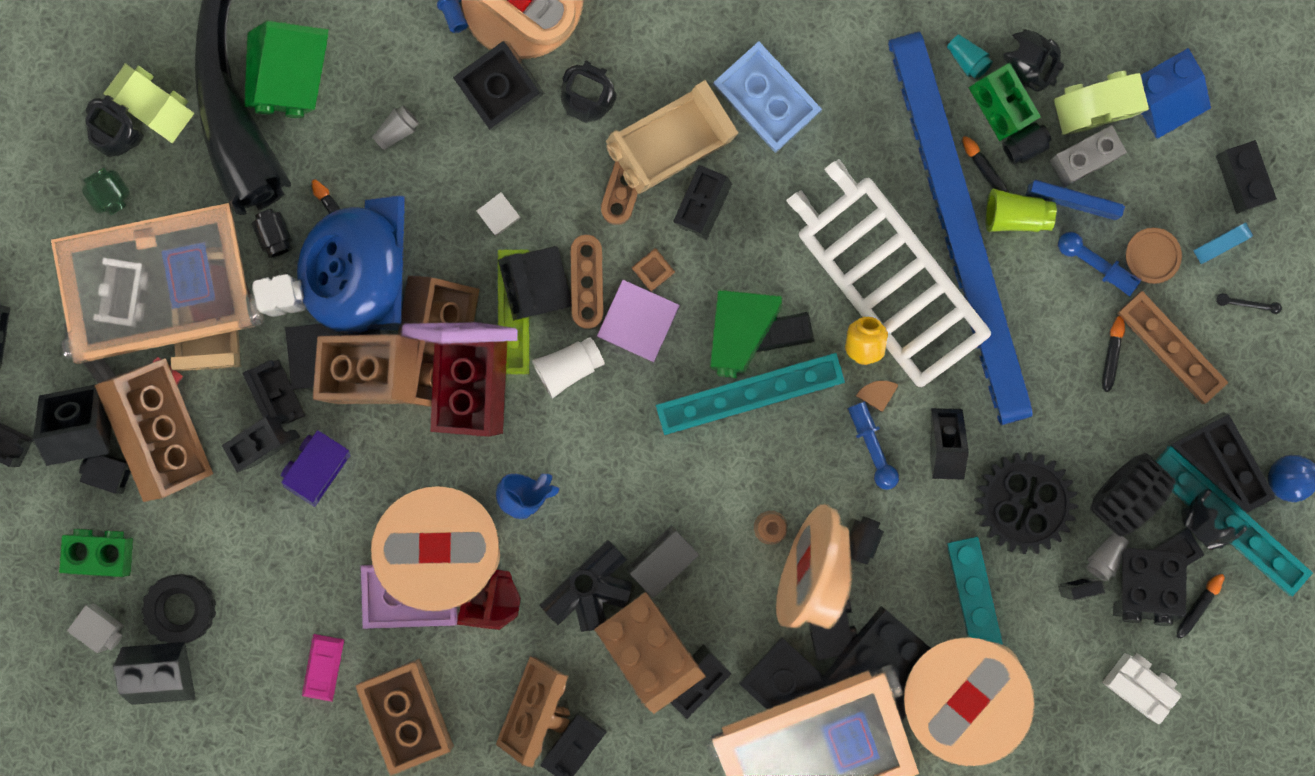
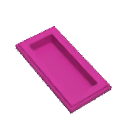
[302,634,345,702]

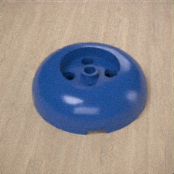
[297,207,403,334]

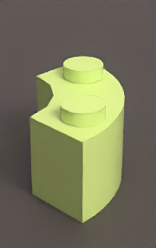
[103,64,195,143]
[1054,71,1149,135]

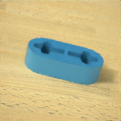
[1193,222,1254,264]

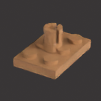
[496,656,570,767]

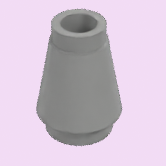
[372,105,419,150]
[1086,533,1129,581]

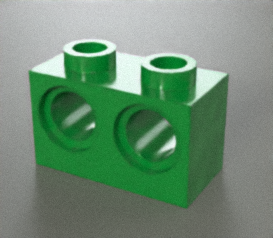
[968,63,1041,141]
[59,529,133,577]

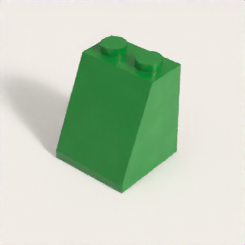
[244,20,329,118]
[710,290,782,378]

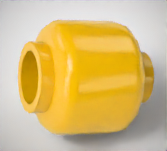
[845,317,888,365]

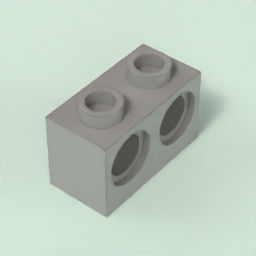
[1050,125,1127,187]

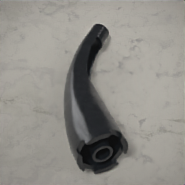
[195,0,291,215]

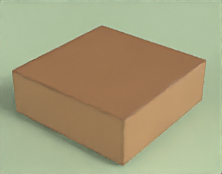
[631,248,675,292]

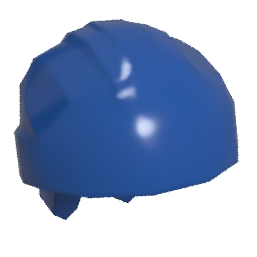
[1268,455,1315,502]
[496,474,559,520]

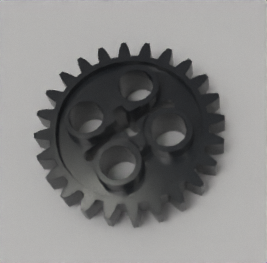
[974,452,1078,555]

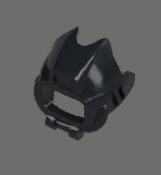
[1003,29,1064,91]
[561,60,617,123]
[85,95,144,157]
[1181,488,1248,550]

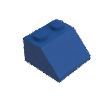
[1141,48,1211,139]

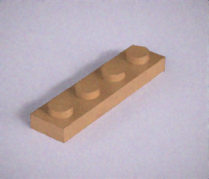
[1117,291,1228,404]

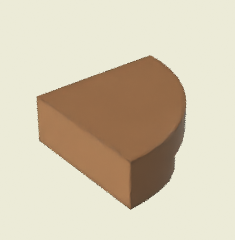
[855,381,898,412]

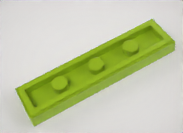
[498,249,530,375]

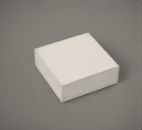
[477,192,520,236]

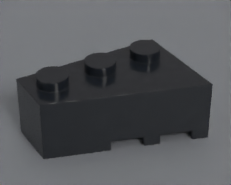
[1168,412,1276,513]

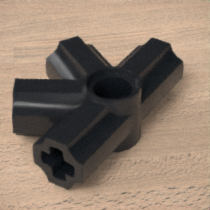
[539,540,632,632]

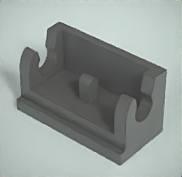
[626,525,699,598]

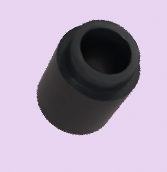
[1002,122,1052,165]
[252,209,292,258]
[849,516,884,565]

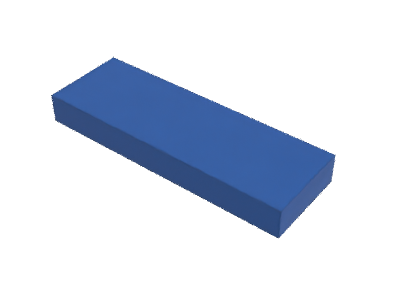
[1026,180,1125,220]

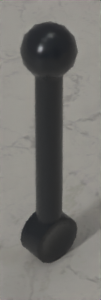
[1216,293,1282,314]

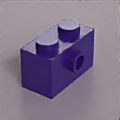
[281,430,351,507]

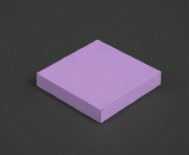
[597,280,680,362]

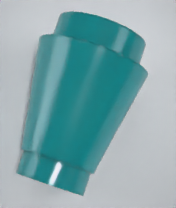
[947,34,993,80]

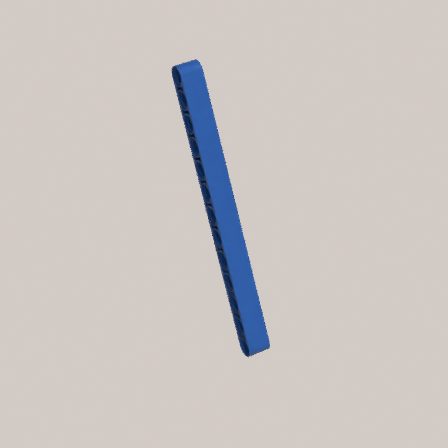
[888,31,1032,425]

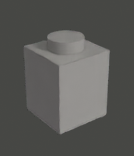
[67,603,124,653]

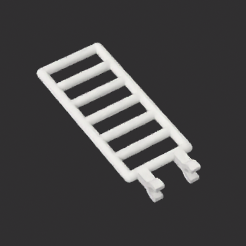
[786,159,991,387]

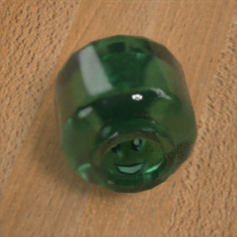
[82,167,130,215]

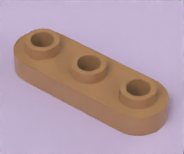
[601,161,638,225]
[571,235,603,329]

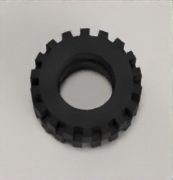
[1090,453,1176,537]

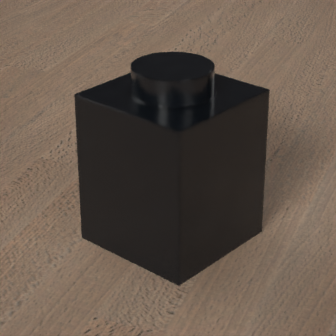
[79,454,131,494]

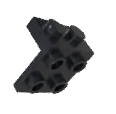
[1113,548,1187,626]

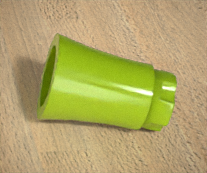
[985,188,1057,232]

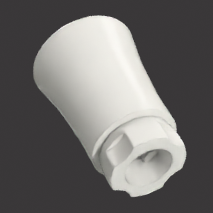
[532,337,605,399]

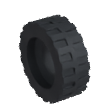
[142,574,216,644]

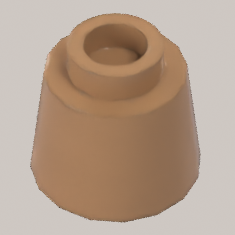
[754,511,788,545]

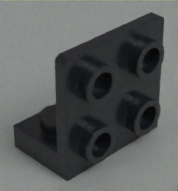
[498,246,572,321]

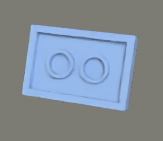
[713,41,822,153]

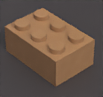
[313,335,418,404]
[594,592,706,714]
[355,658,454,776]

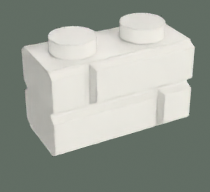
[252,274,305,317]
[1102,653,1182,725]

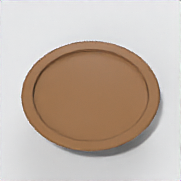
[1126,228,1182,284]

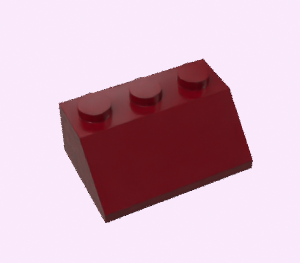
[430,341,507,437]

